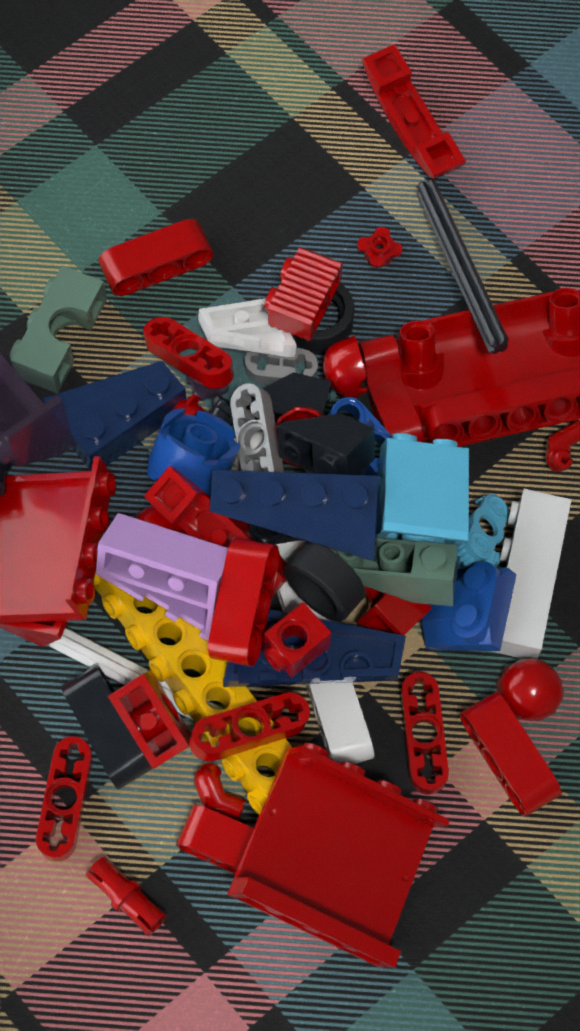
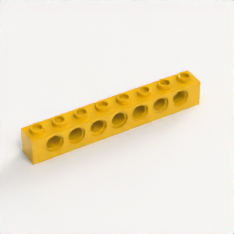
[94,573,293,815]

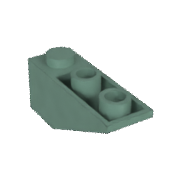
[330,538,457,606]

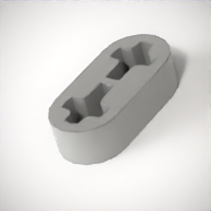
[245,348,318,385]

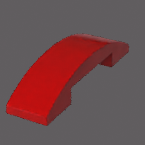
[362,44,466,179]
[144,466,287,594]

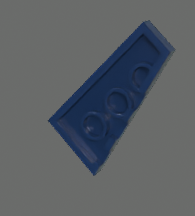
[210,470,381,562]
[223,609,406,687]

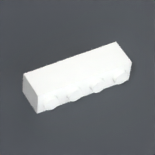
[491,489,572,659]

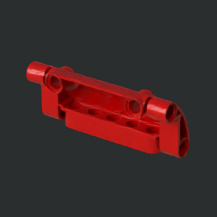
[358,288,580,447]

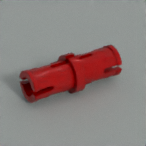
[86,856,167,936]

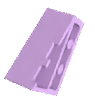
[96,513,228,641]

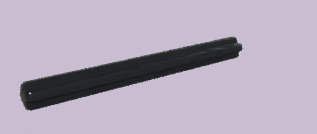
[417,179,509,354]

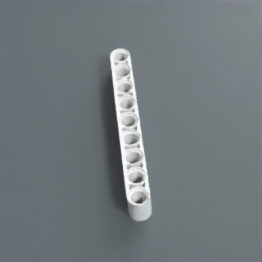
[234,430,375,764]

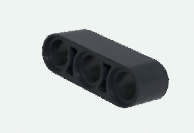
[61,665,152,790]

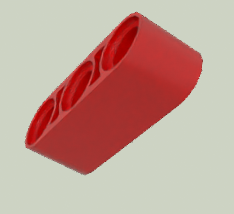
[98,219,214,296]
[208,538,280,667]
[459,692,562,817]
[176,805,254,874]

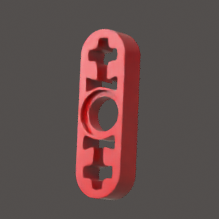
[143,317,234,389]
[400,672,449,795]
[189,692,310,762]
[36,736,93,862]

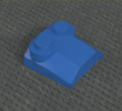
[422,561,517,651]

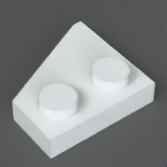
[198,298,296,357]

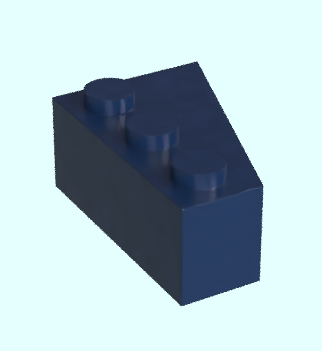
[43,361,187,471]

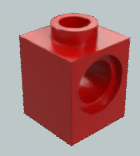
[263,602,332,678]

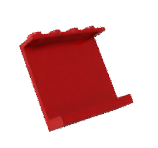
[227,743,450,968]

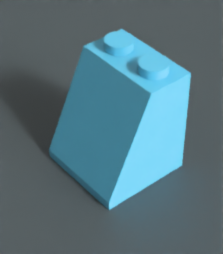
[378,434,469,548]

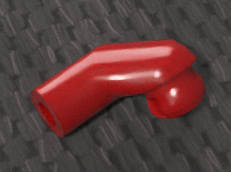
[545,420,580,472]
[194,763,246,820]

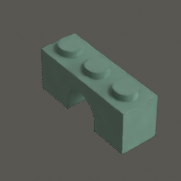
[10,265,107,394]

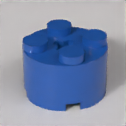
[147,409,240,496]

